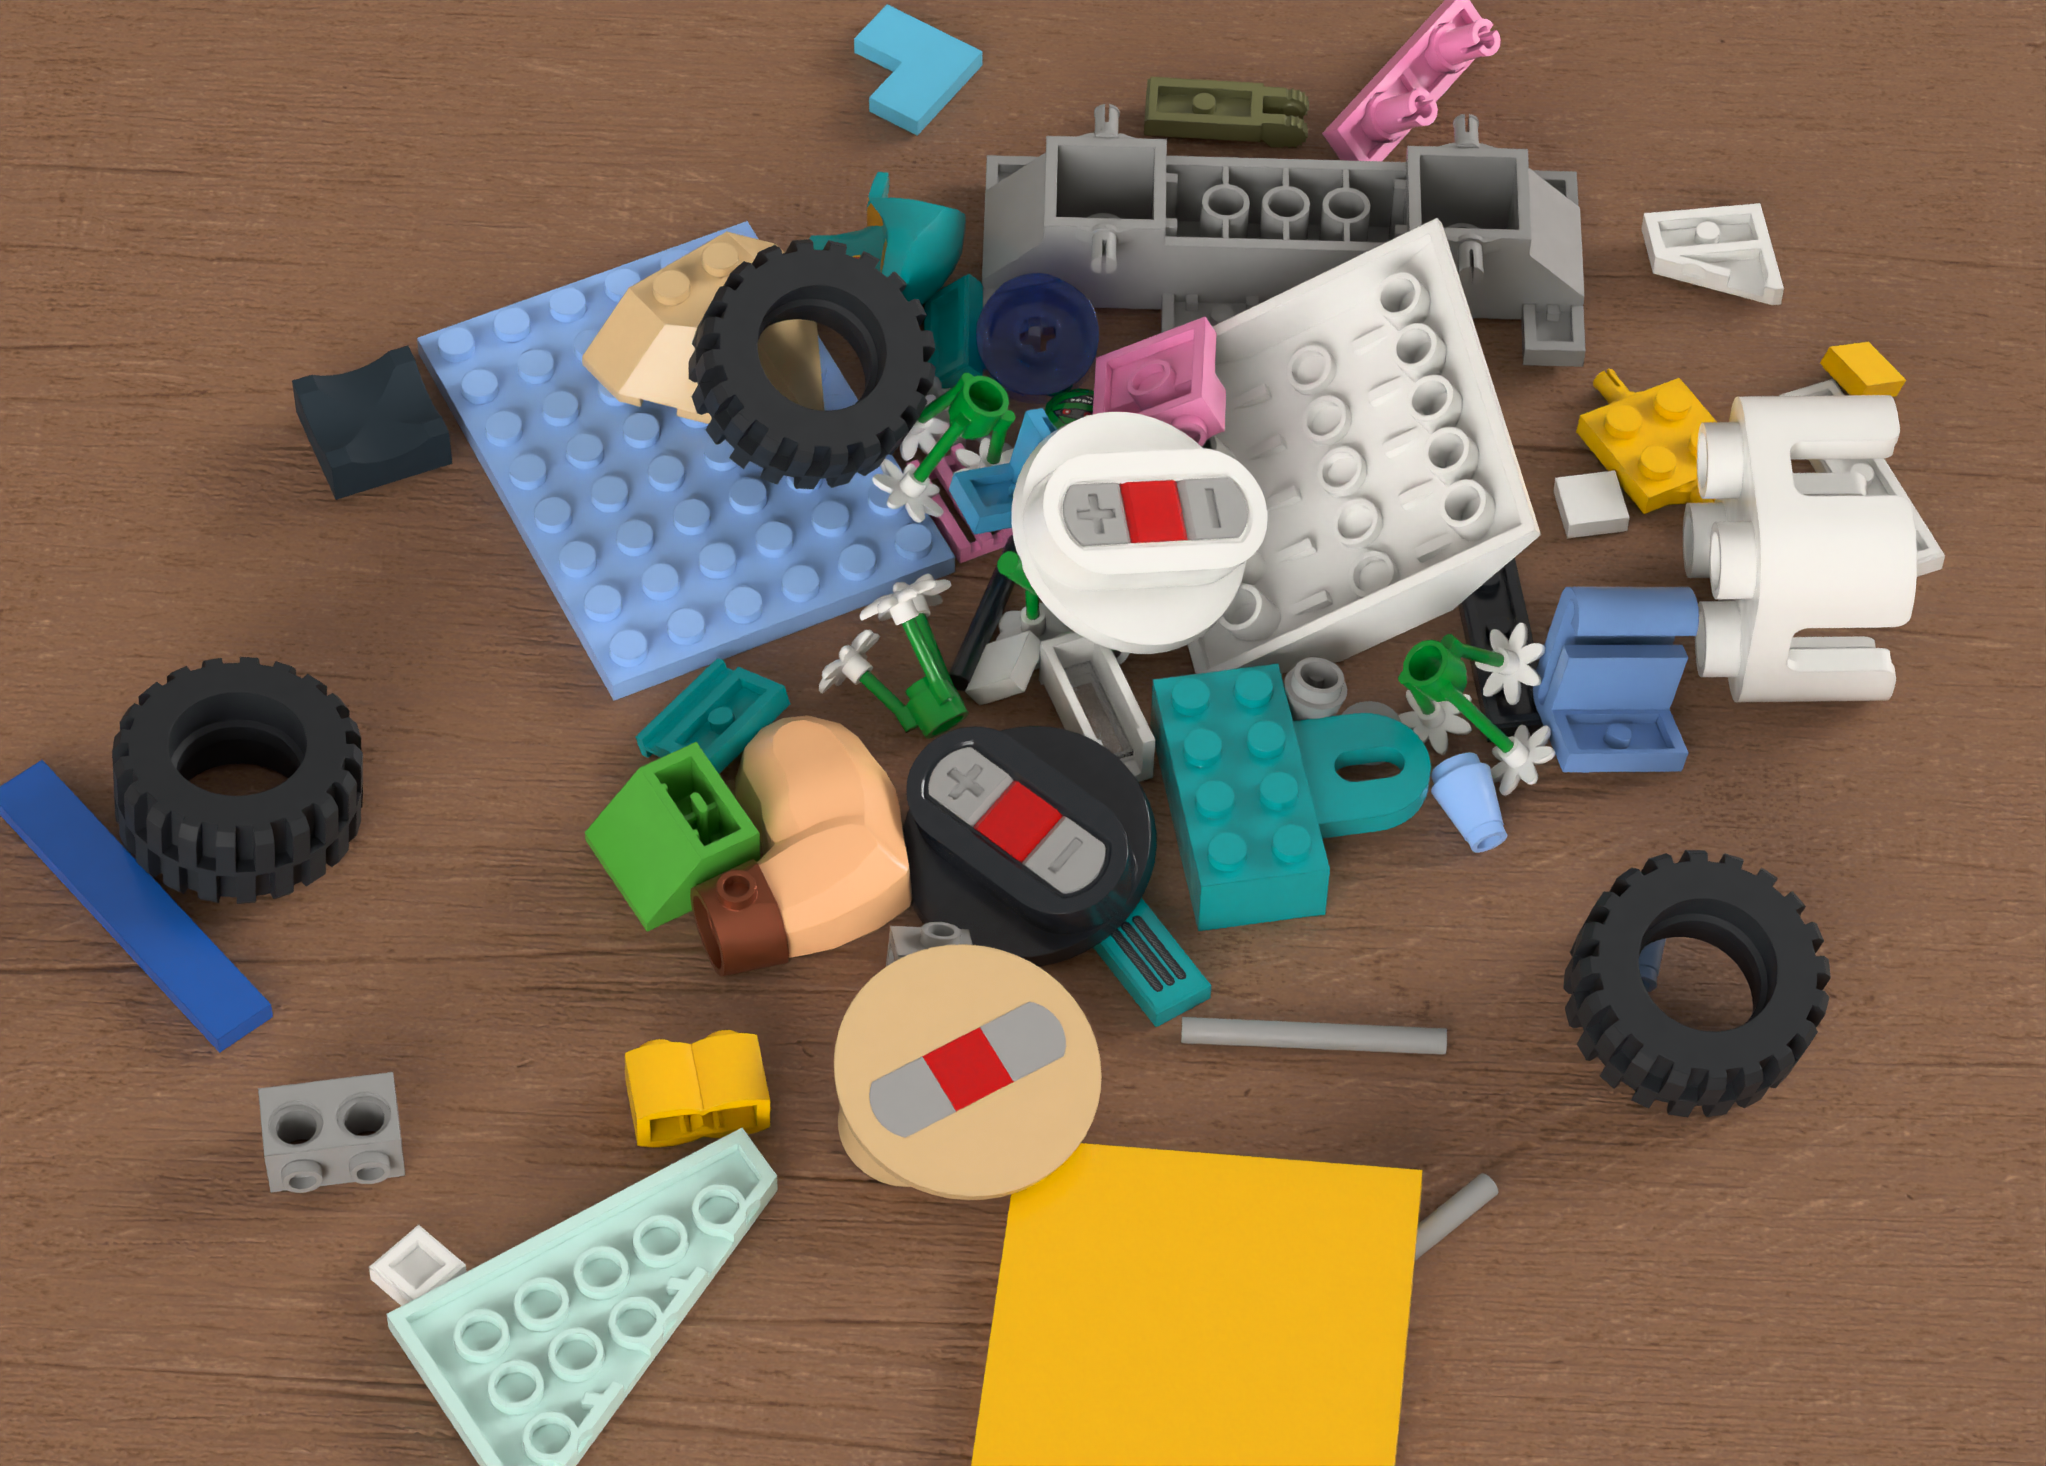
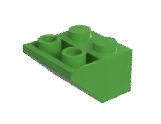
[585,742,761,932]

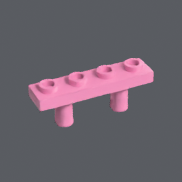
[1322,0,1501,161]

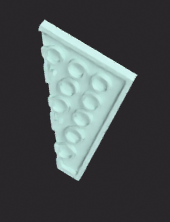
[387,1128,778,1466]

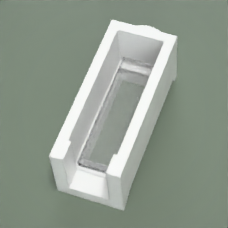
[1039,631,1155,782]

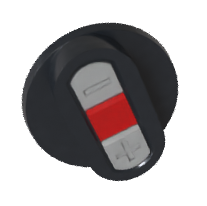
[903,726,1157,967]

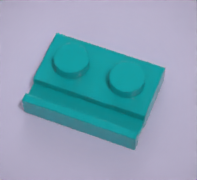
[635,658,791,774]

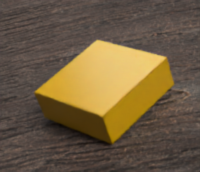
[1820,341,1906,397]

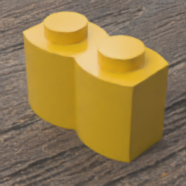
[625,1030,770,1147]

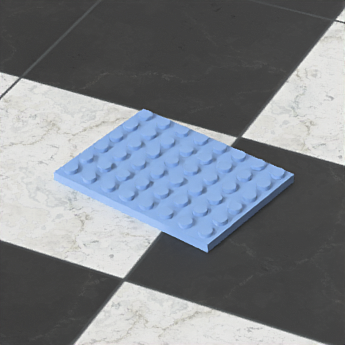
[417,221,955,701]

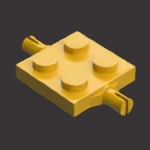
[1576,369,1717,514]

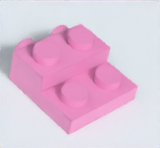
[1093,316,1226,447]

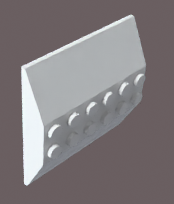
[1188,218,1541,674]

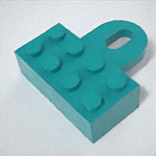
[1150,664,1431,931]

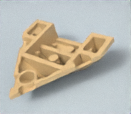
[582,231,825,424]

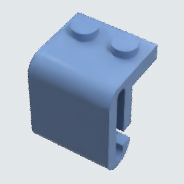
[1533,587,1699,773]

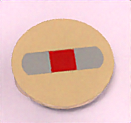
[834,944,1102,1200]

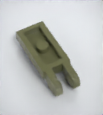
[1144,77,1309,148]

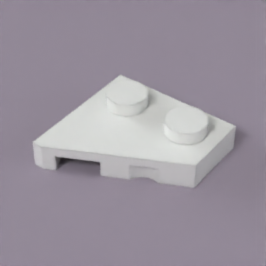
[1641,203,1784,305]

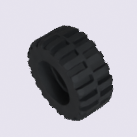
[689,239,936,490]
[112,657,363,904]
[1563,850,1831,1117]

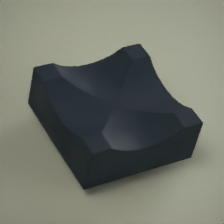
[292,345,453,500]

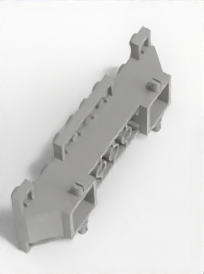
[982,104,1586,367]

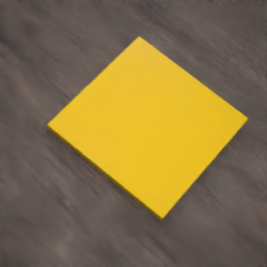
[971,1143,1423,1466]

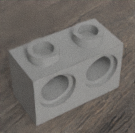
[258,1072,406,1193]

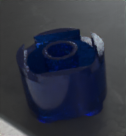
[976,273,1099,404]

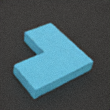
[854,4,983,136]

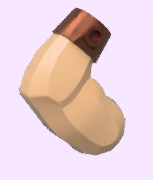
[690,715,912,977]

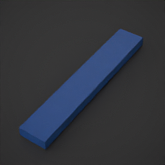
[0,760,273,1053]

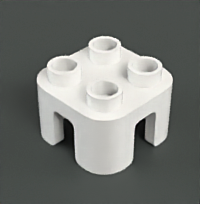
[1683,395,1917,702]

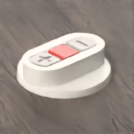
[1012,412,1268,654]

